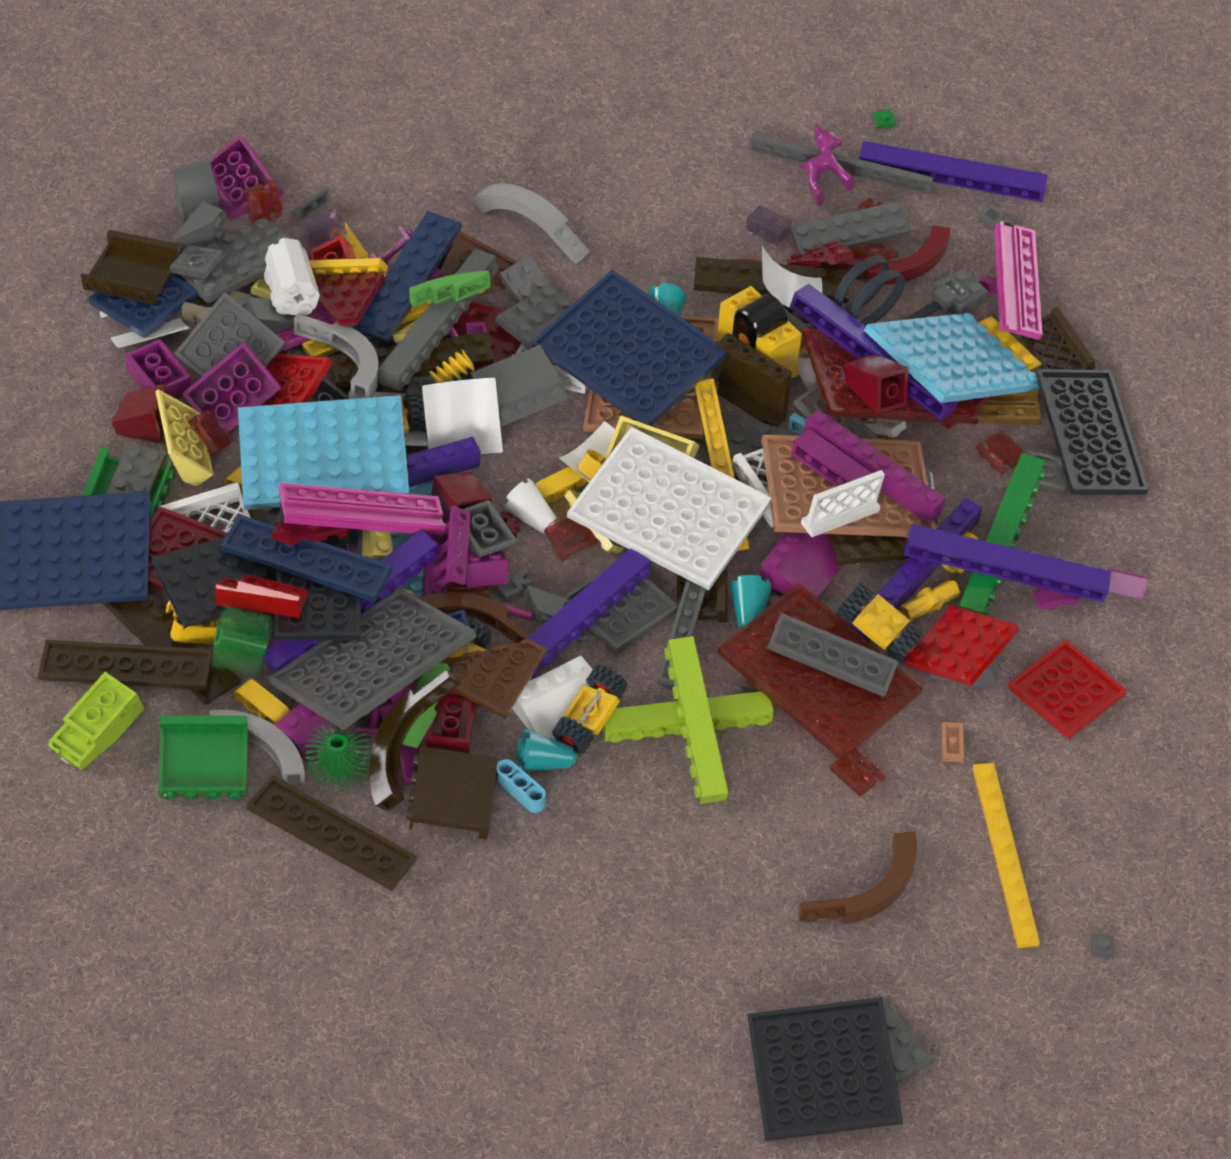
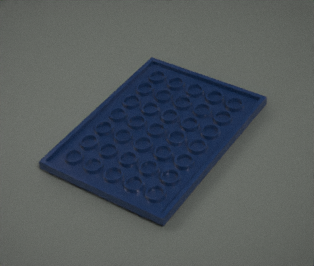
[531,270,728,426]
[0,491,151,610]

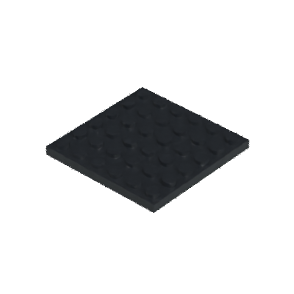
[747,997,903,1141]

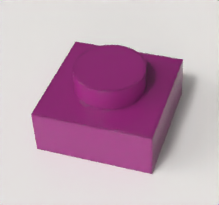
[466,322,488,336]

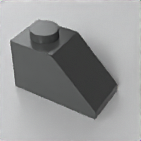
[527,586,567,625]

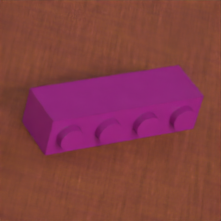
[791,428,872,492]

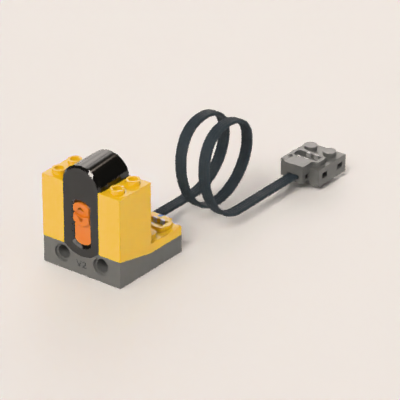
[716,256,988,388]

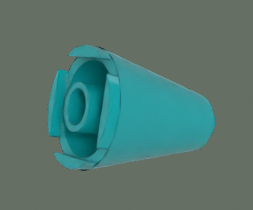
[648,283,687,316]
[730,575,772,635]
[516,729,577,772]

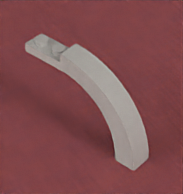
[471,183,590,264]
[294,314,378,399]
[797,349,907,437]
[209,710,305,784]

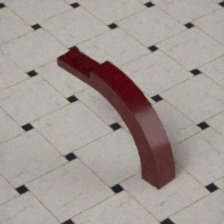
[830,225,951,285]

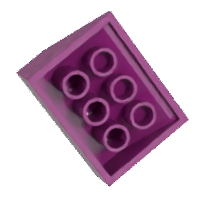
[209,134,285,219]
[182,342,282,440]
[759,532,843,606]

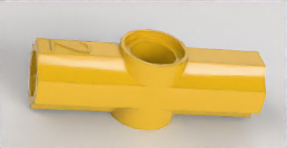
[900,580,960,622]

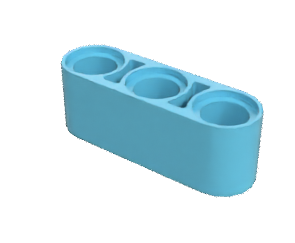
[496,759,546,813]

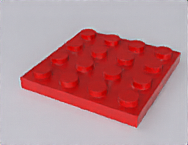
[262,354,333,406]
[904,605,1019,686]
[1007,639,1127,739]

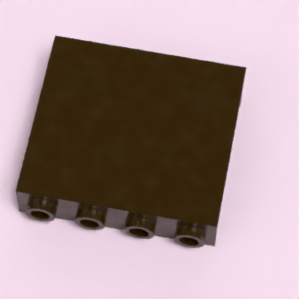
[80,230,182,305]
[715,333,792,427]
[406,746,498,840]

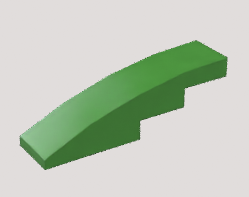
[409,271,491,307]
[402,662,450,748]

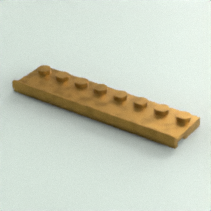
[882,390,1041,424]

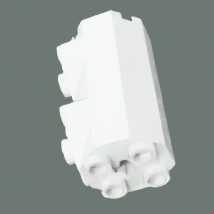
[264,238,320,316]

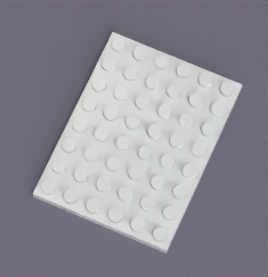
[567,427,772,590]

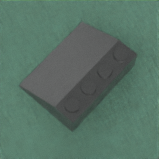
[469,345,568,427]

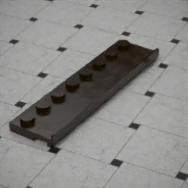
[693,257,850,304]
[102,591,241,705]

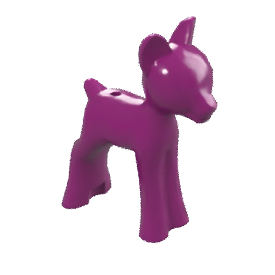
[799,124,855,206]

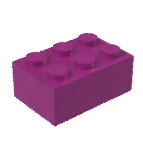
[125,339,191,399]

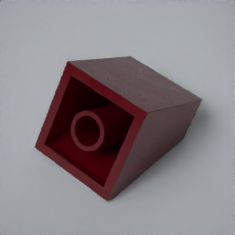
[845,354,908,414]
[112,384,170,441]
[431,472,492,536]

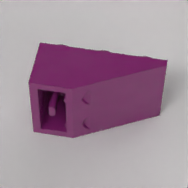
[466,549,508,588]

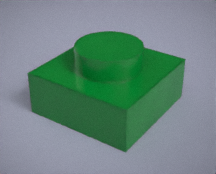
[873,109,896,129]

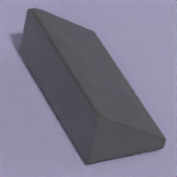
[292,187,328,219]

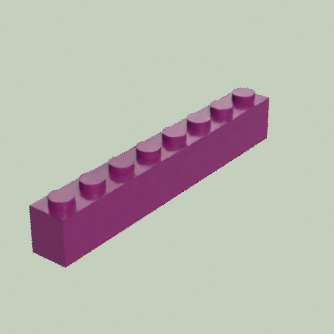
[802,409,946,525]

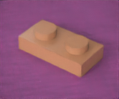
[941,722,964,763]

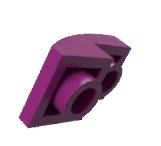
[1031,588,1080,610]

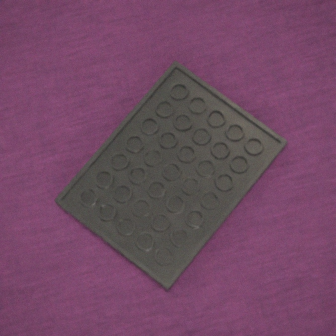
[268,588,476,730]

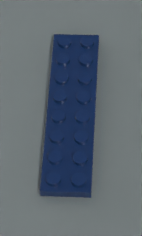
[353,211,462,344]
[221,514,392,602]

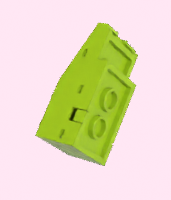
[48,672,144,770]

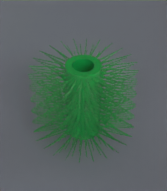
[209,605,273,677]
[305,720,370,797]

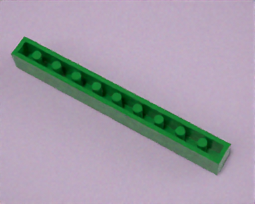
[959,453,1047,616]

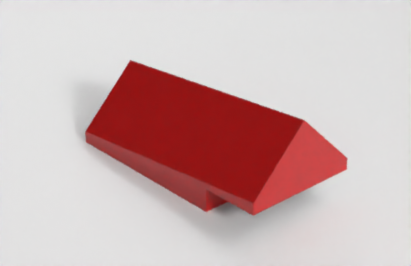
[215,575,309,618]

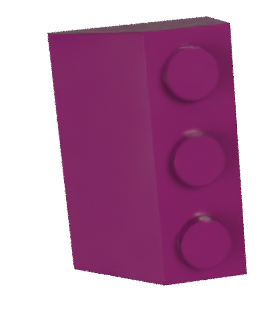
[276,703,341,762]

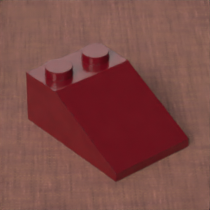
[426,691,476,753]

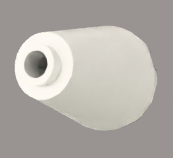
[502,478,558,534]

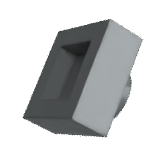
[1091,934,1114,958]

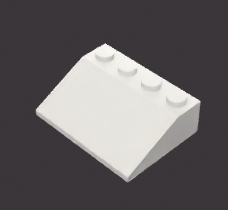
[512,656,593,740]

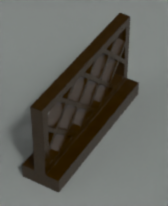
[1020,307,1095,370]
[676,564,728,623]

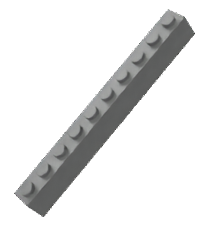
[378,249,498,391]

